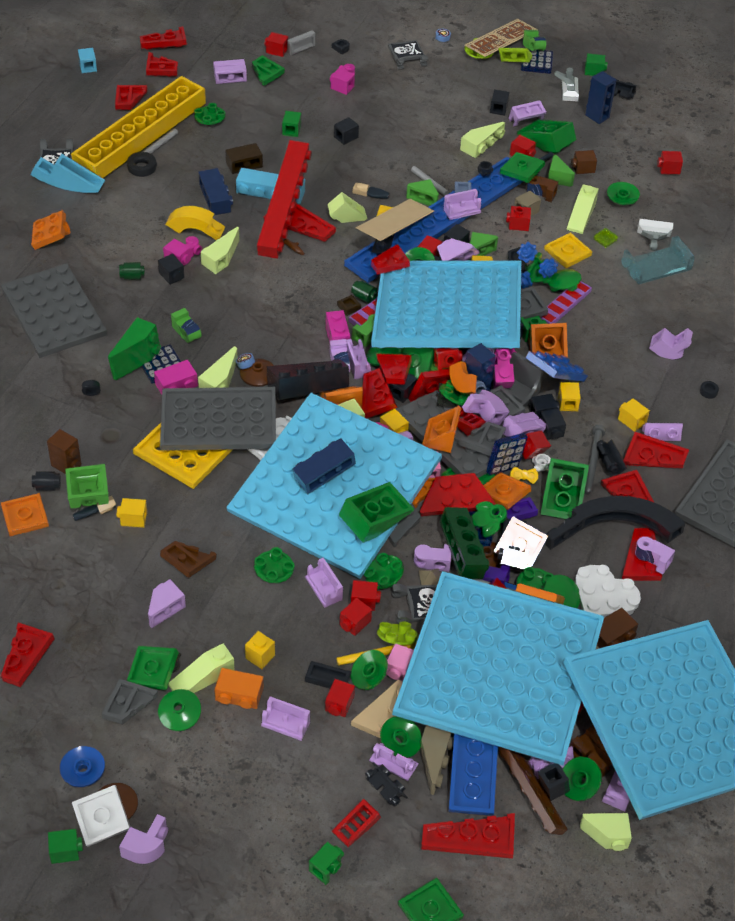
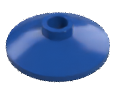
[60,746,105,787]

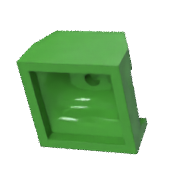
[65,464,109,509]

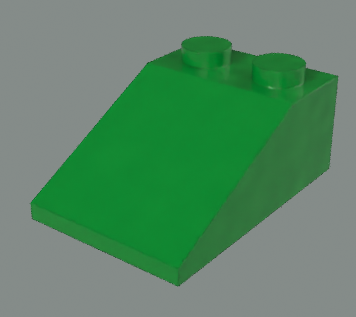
[517,120,576,153]
[108,317,161,380]
[540,458,589,520]
[339,482,414,543]

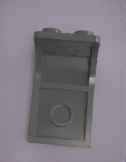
[489,352,543,425]

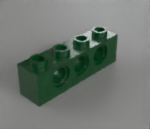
[440,507,489,579]

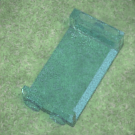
[622,236,695,285]

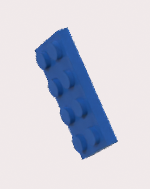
[526,351,588,382]
[449,733,498,816]

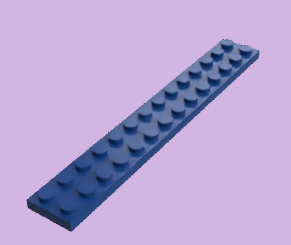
[344,157,524,283]

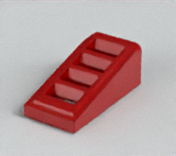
[457,408,486,436]
[332,799,381,847]

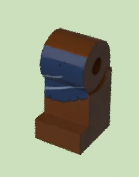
[526,176,558,203]

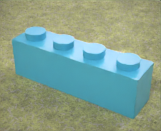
[236,168,305,204]

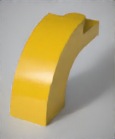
[165,206,225,240]

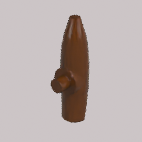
[284,239,305,255]

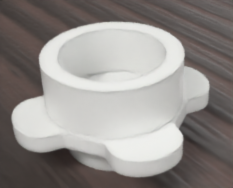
[532,454,551,472]

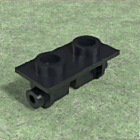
[614,79,637,100]
[372,233,395,254]
[596,439,627,477]
[365,761,408,806]

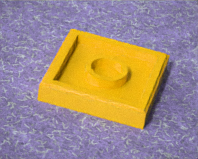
[544,232,592,268]

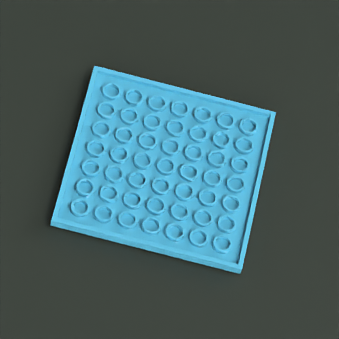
[371,261,521,349]
[226,393,442,579]
[392,571,604,766]
[563,620,735,820]

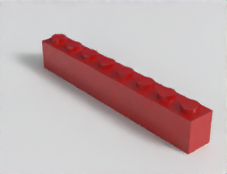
[257,140,312,259]

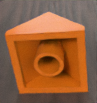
[528,323,568,358]
[319,386,363,408]
[422,406,461,453]

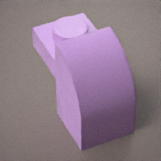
[649,328,693,359]
[462,390,509,425]
[119,814,168,864]

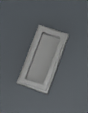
[288,30,315,55]

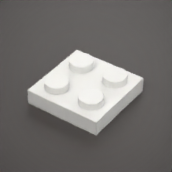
[72,785,130,846]

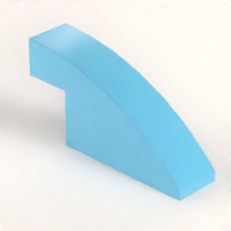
[30,154,105,193]

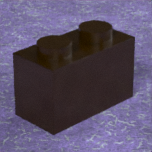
[225,143,263,174]

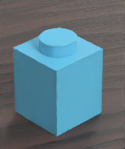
[78,48,97,73]

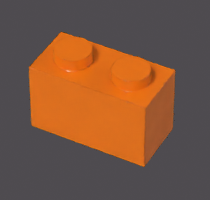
[215,668,264,709]

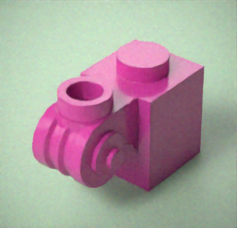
[330,64,355,95]
[163,236,202,265]
[493,348,514,389]

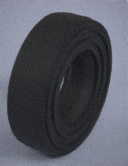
[127,152,157,177]

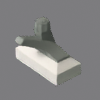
[554,68,579,101]
[637,219,673,250]

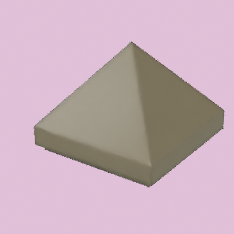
[419,568,440,585]

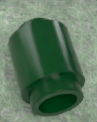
[119,262,145,280]
[351,280,378,303]

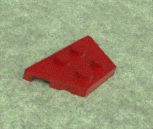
[420,473,496,516]

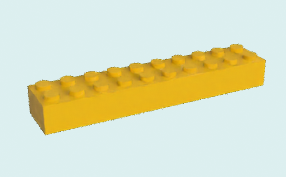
[71,76,206,178]

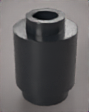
[32,471,61,491]

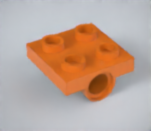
[31,210,70,250]

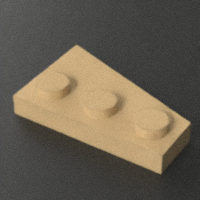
[351,680,403,738]

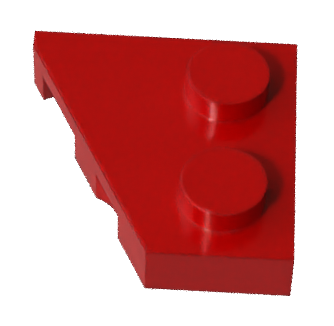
[146,52,178,77]
[115,85,148,110]
[371,245,410,275]
[376,354,412,384]

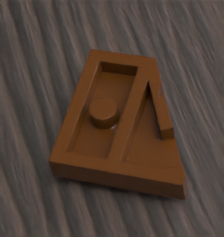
[160,541,217,578]

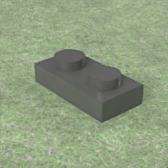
[490,385,525,417]

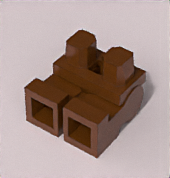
[569,725,614,778]

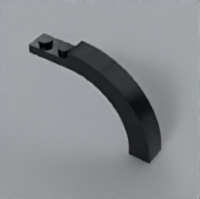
[545,496,685,550]

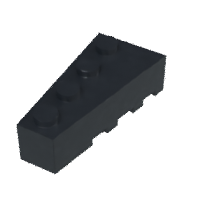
[266,359,349,400]

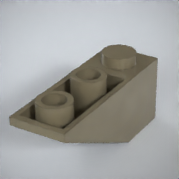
[420,725,454,795]

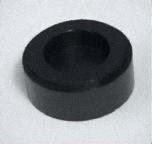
[82,380,101,396]
[700,381,719,399]

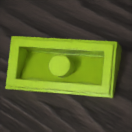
[499,48,532,62]

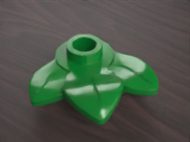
[472,501,507,538]

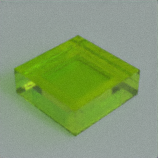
[594,228,618,248]

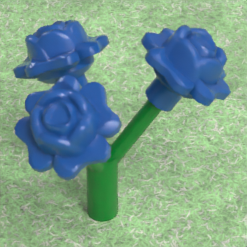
[517,242,558,289]

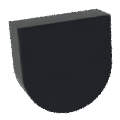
[332,39,350,54]

